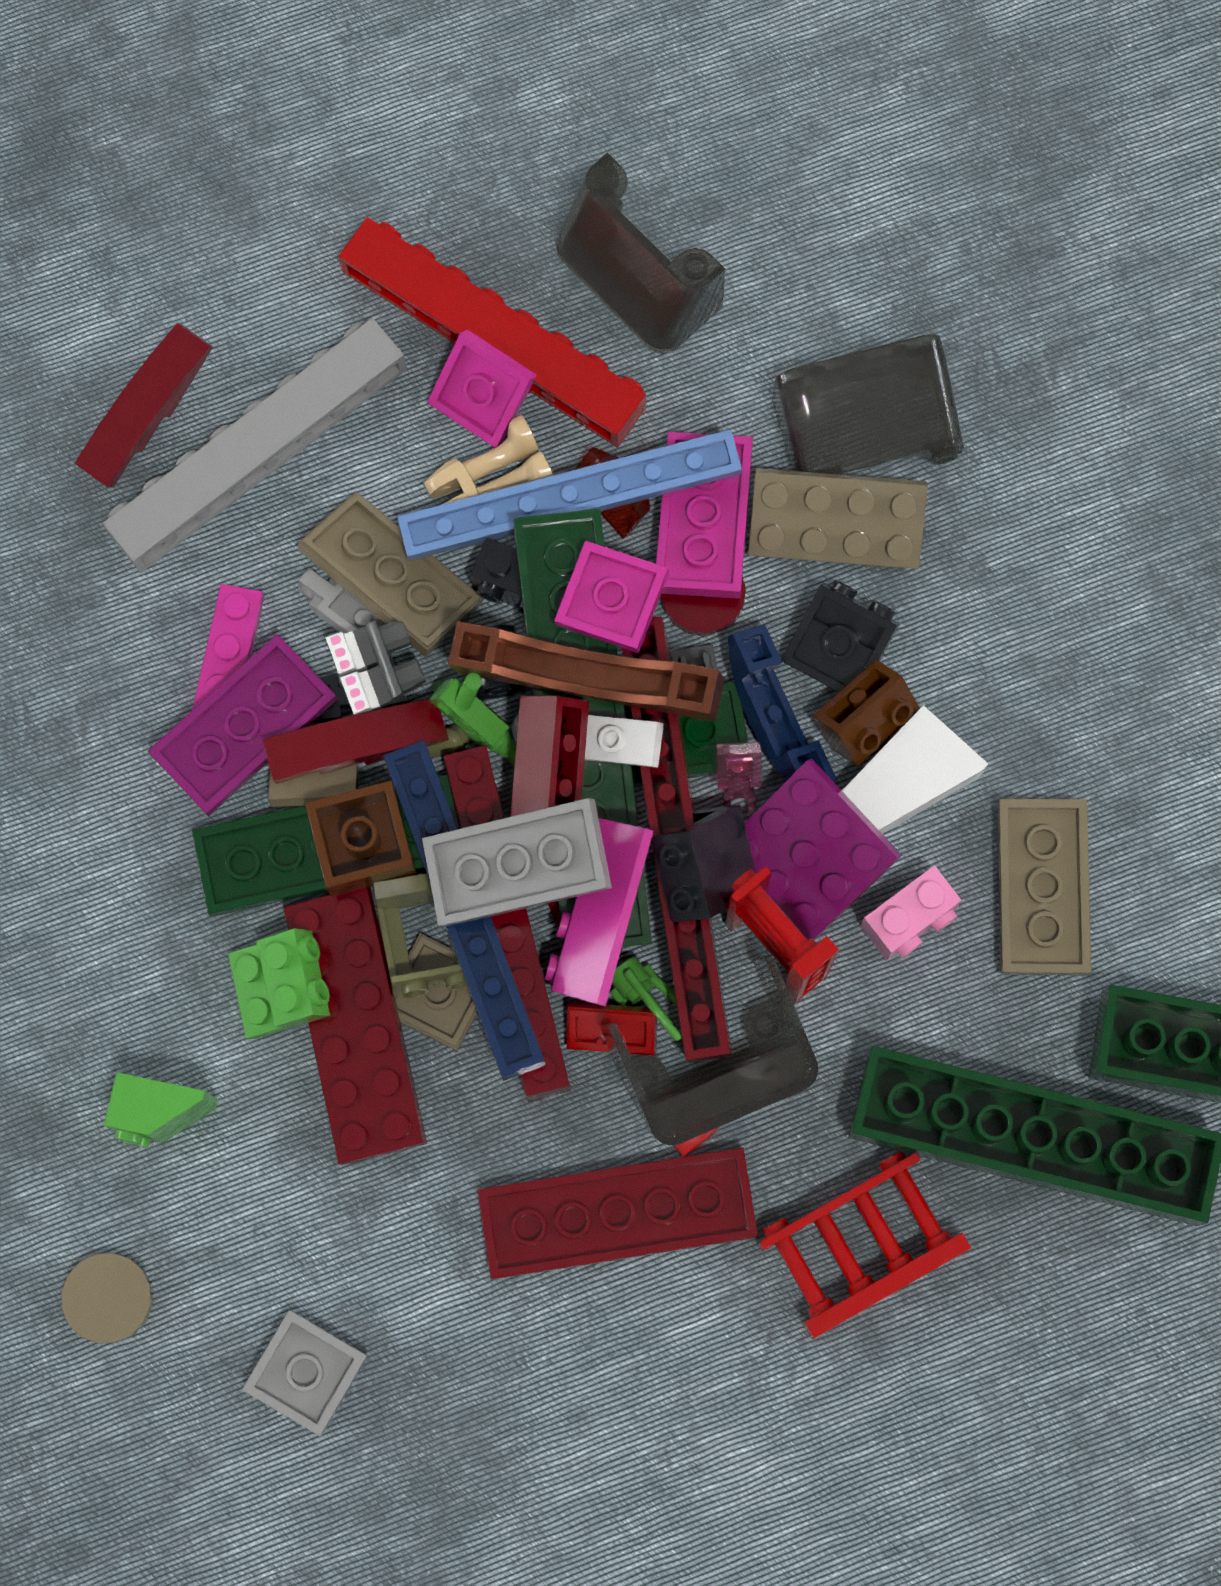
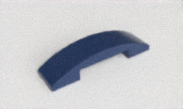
[728,624,837,782]

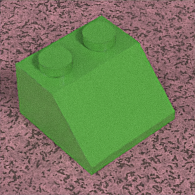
[104,1072,218,1148]

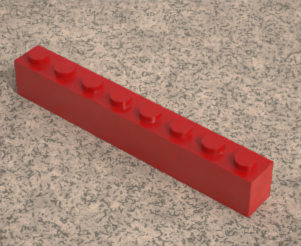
[338,217,646,448]

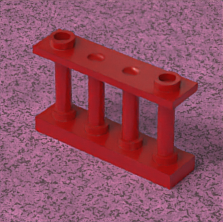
[725,866,839,1005]
[758,1151,971,1339]

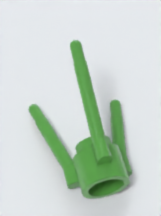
[610,957,681,1041]

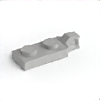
[298,568,394,654]

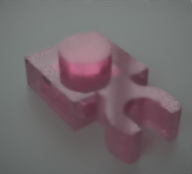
[716,742,761,811]

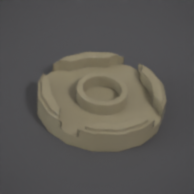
[61,1253,153,1344]

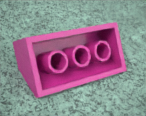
[544,818,653,1006]

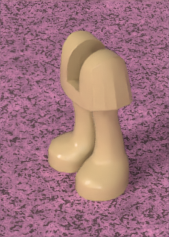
[424,415,554,504]

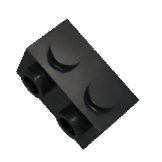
[470,537,524,614]

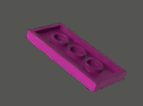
[148,634,337,817]

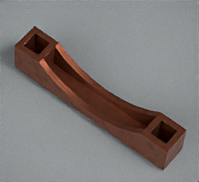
[448,621,724,722]

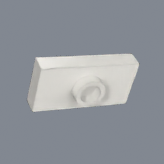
[585,715,664,768]

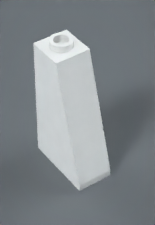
[842,705,988,834]

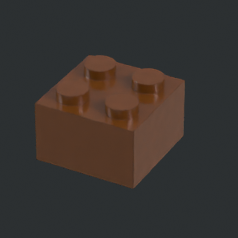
[305,781,417,897]

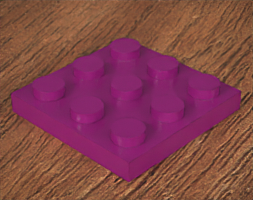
[744,759,902,940]

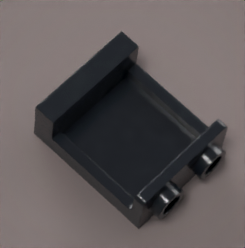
[652,804,756,922]

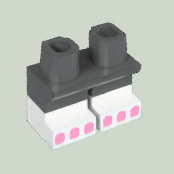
[325,621,426,715]

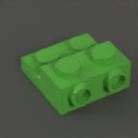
[228,928,330,1039]

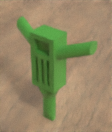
[429,673,516,766]

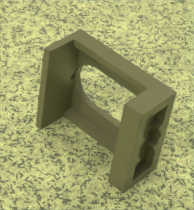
[373,873,468,998]

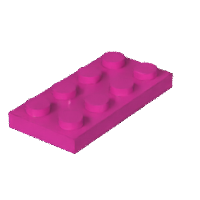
[656,432,753,599]

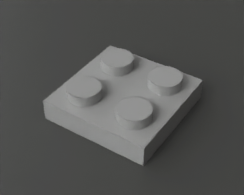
[242,1310,368,1436]

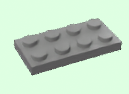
[422,798,612,927]

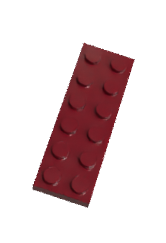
[283,887,428,1165]
[478,1147,758,1280]

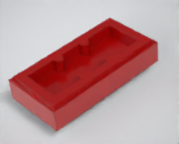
[567,1002,657,1056]

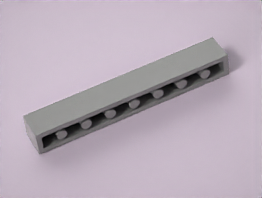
[103,318,407,573]

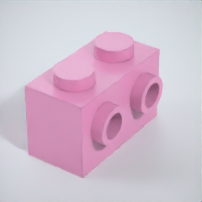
[860,865,962,961]

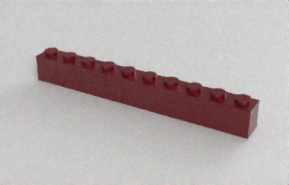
[622,616,733,1063]

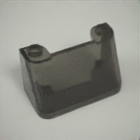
[556,152,726,354]
[772,334,964,475]

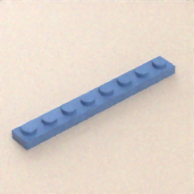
[397,429,742,561]

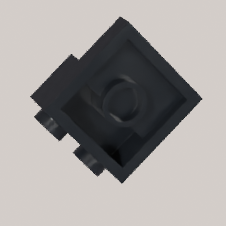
[781,580,900,692]

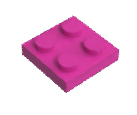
[427,329,537,448]
[554,541,669,654]

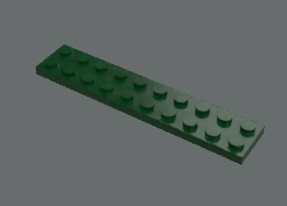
[513,508,652,947]

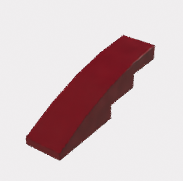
[74,323,213,487]
[262,699,449,784]

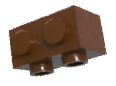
[813,659,920,767]

